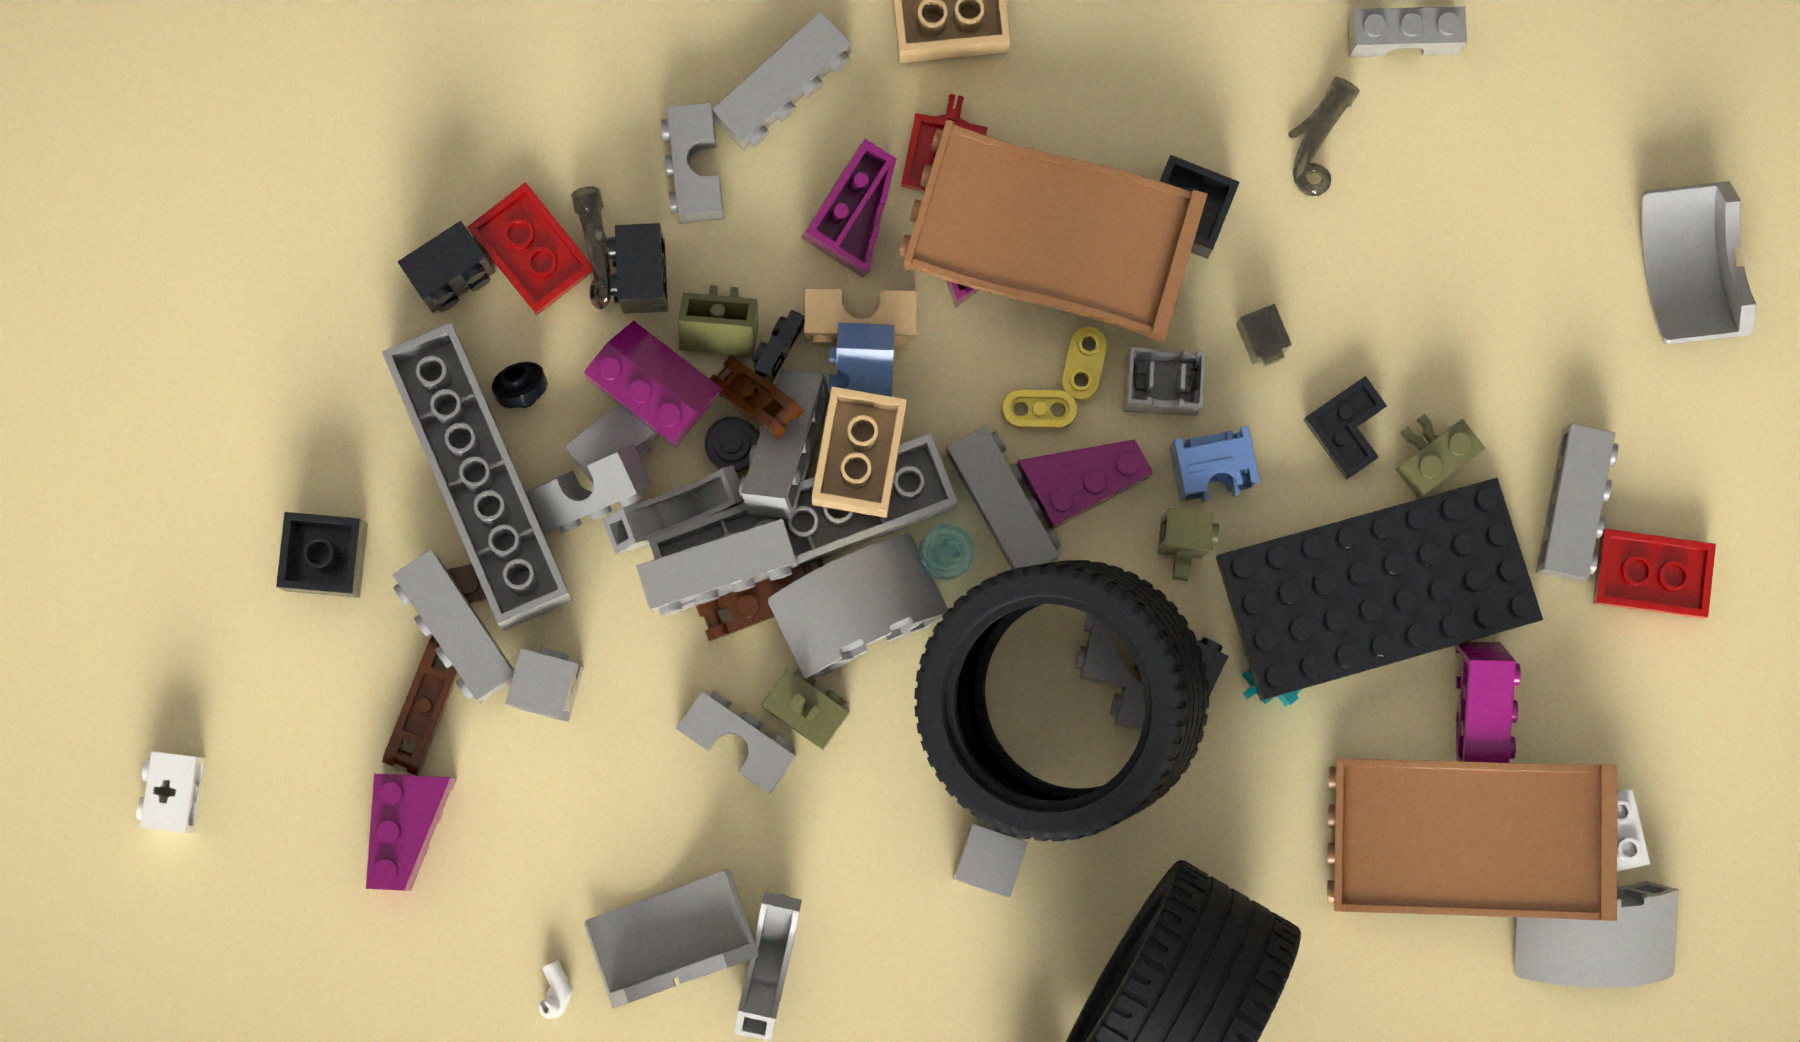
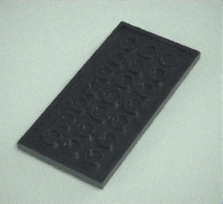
[1216,478,1543,701]

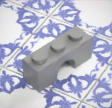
[1348,6,1467,57]
[661,102,724,224]
[526,444,653,533]
[676,690,796,794]

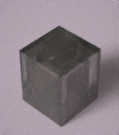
[1236,304,1292,366]

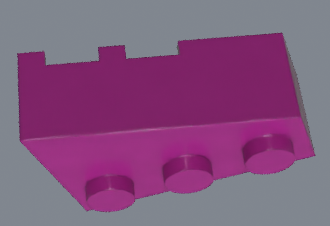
[801,138,897,278]
[1016,439,1153,530]
[1455,642,1521,763]
[366,773,457,891]

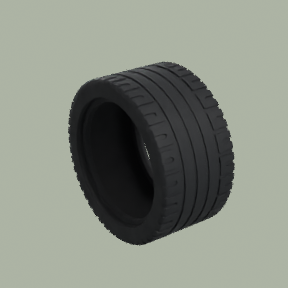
[914,560,1209,842]
[1066,860,1301,1042]

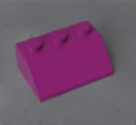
[583,320,722,448]

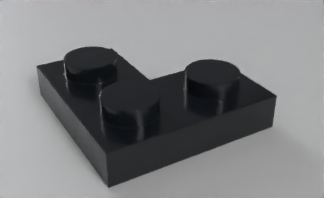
[752,309,805,384]
[1303,376,1387,480]

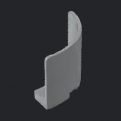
[1641,181,1756,344]
[768,534,948,680]
[584,869,759,1008]
[1514,881,1679,988]

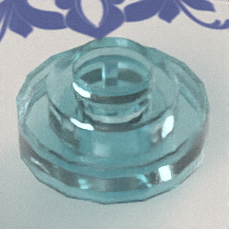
[919,524,975,580]

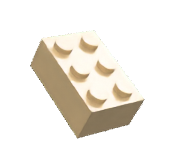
[892,0,1010,64]
[811,387,907,518]

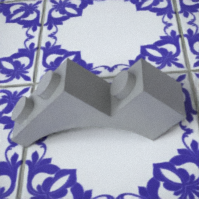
[603,465,744,555]
[1075,613,1145,732]
[734,891,802,1042]

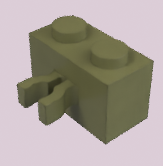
[678,285,758,357]
[1396,414,1485,499]
[1157,508,1220,581]
[761,667,849,750]

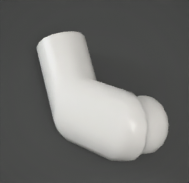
[539,960,573,1019]

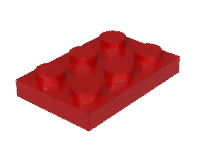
[467,182,595,315]
[1593,529,1716,619]

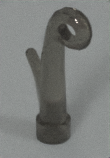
[1288,77,1360,196]
[571,186,611,310]

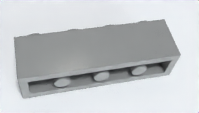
[712,11,851,150]
[564,355,689,483]
[739,370,830,519]
[1536,423,1618,582]
[946,425,1061,570]
[636,518,798,616]
[392,549,514,703]

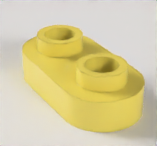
[1061,327,1107,401]
[1002,389,1077,429]

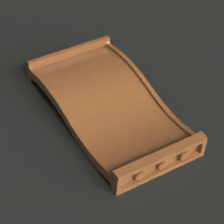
[899,119,1208,344]
[1327,758,1617,921]

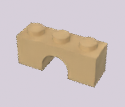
[804,288,917,347]

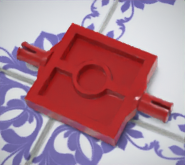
[901,94,988,193]

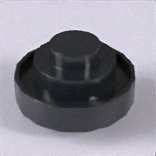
[491,361,548,408]
[705,416,759,472]

